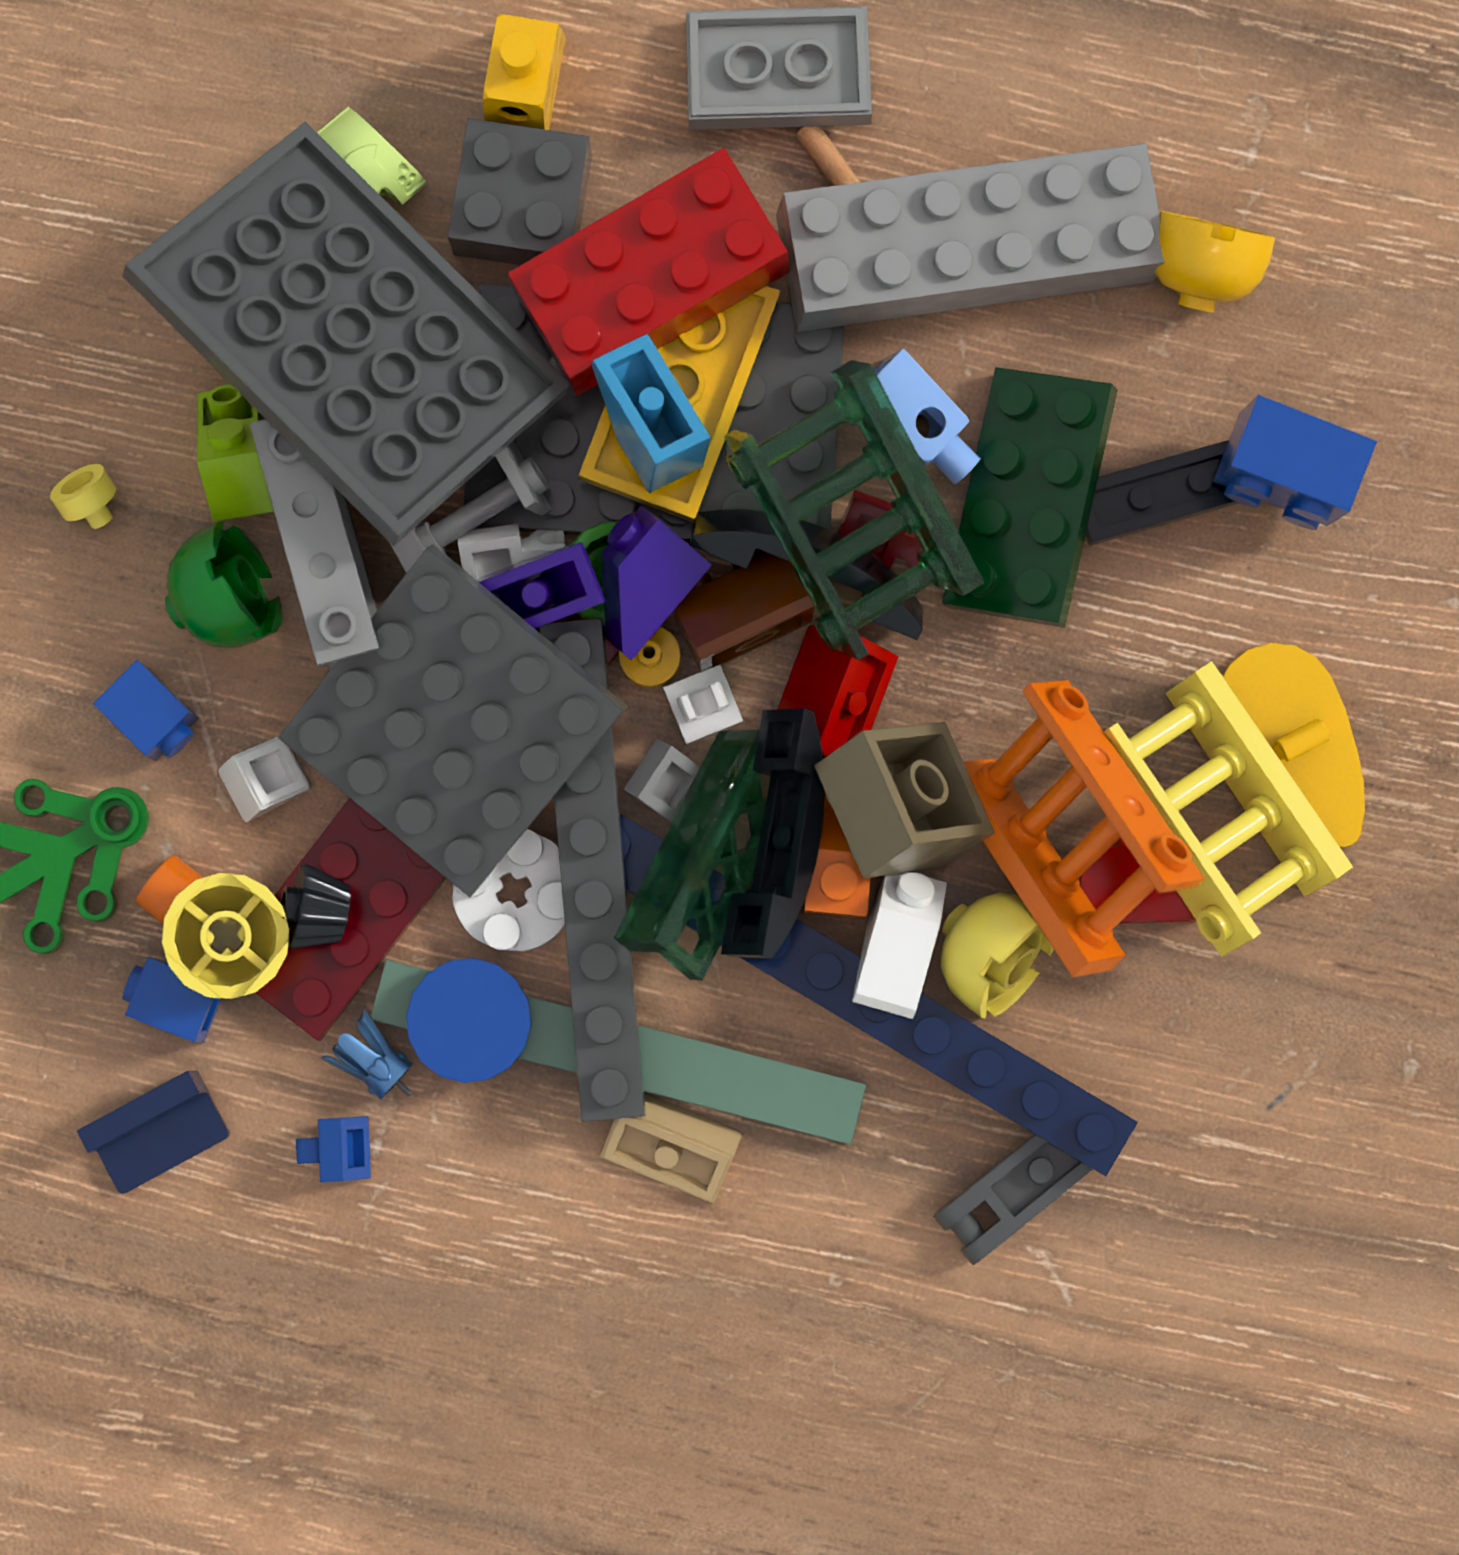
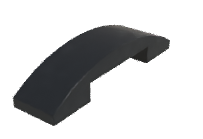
[689,509,923,640]
[721,708,825,958]

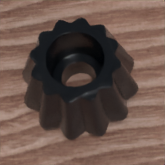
[280,864,351,949]

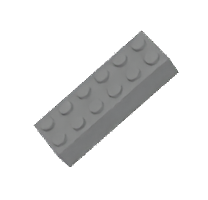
[776,143,1165,332]

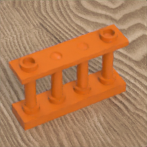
[964,680,1205,977]

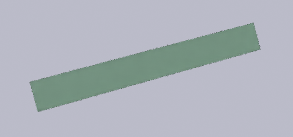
[371,959,867,1145]

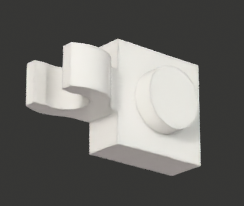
[458,524,566,580]

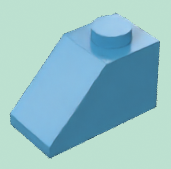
[592,334,711,493]

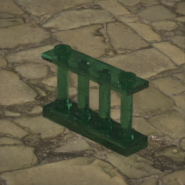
[724,360,985,660]

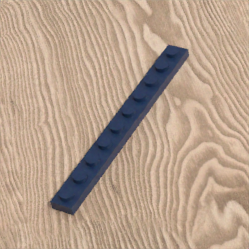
[620,814,1138,1176]

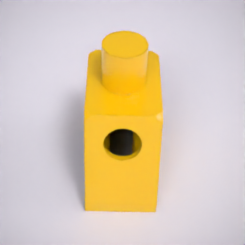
[483,14,566,130]

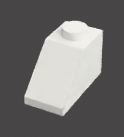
[852,872,947,1019]

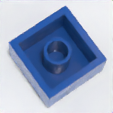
[1213,395,1377,530]

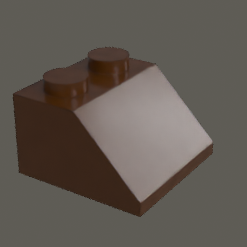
[672,548,815,672]

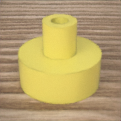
[50,464,116,529]

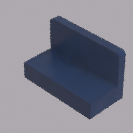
[77,1071,230,1194]

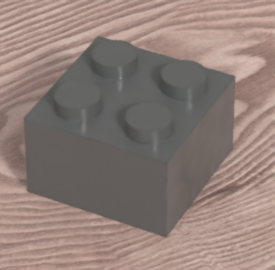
[448,118,592,265]

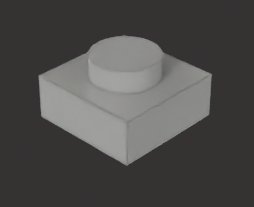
[623,738,709,825]

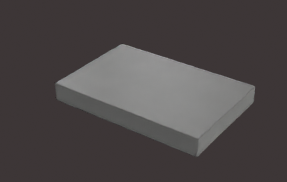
[686,6,872,130]

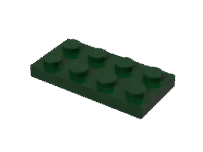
[942,367,1118,628]

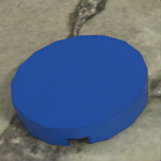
[406,958,532,1083]

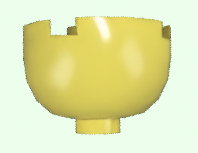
[162,873,289,999]
[940,892,1054,1019]

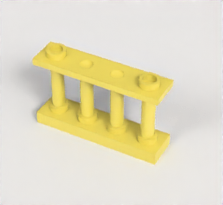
[1104,661,1353,957]

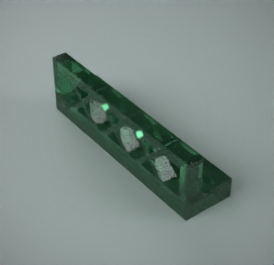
[614,730,767,981]

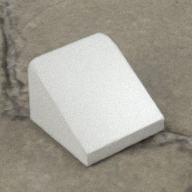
[218,737,311,823]

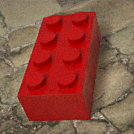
[507,147,790,396]

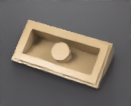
[600,1093,742,1204]

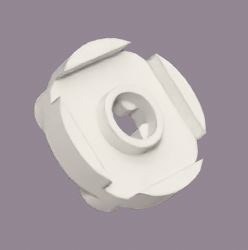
[452,829,565,952]

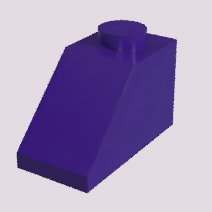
[601,506,712,660]
[477,542,606,629]

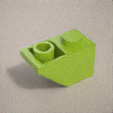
[197,384,274,522]

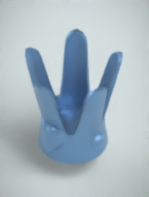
[320,1010,413,1100]

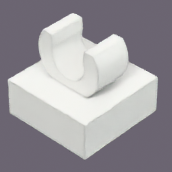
[663,664,743,746]

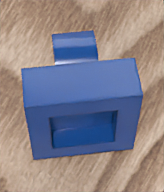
[296,1116,371,1182]

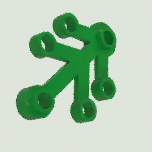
[0,779,149,954]

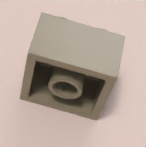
[815,722,995,879]

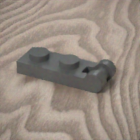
[933,1134,1093,1265]

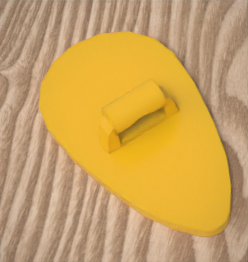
[1222,643,1365,848]

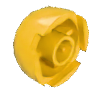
[1154,210,1276,313]

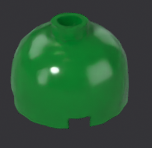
[165,521,282,648]

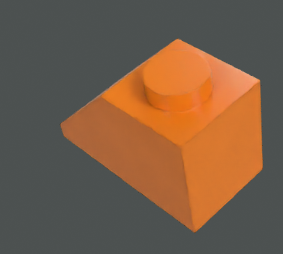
[803,794,871,920]

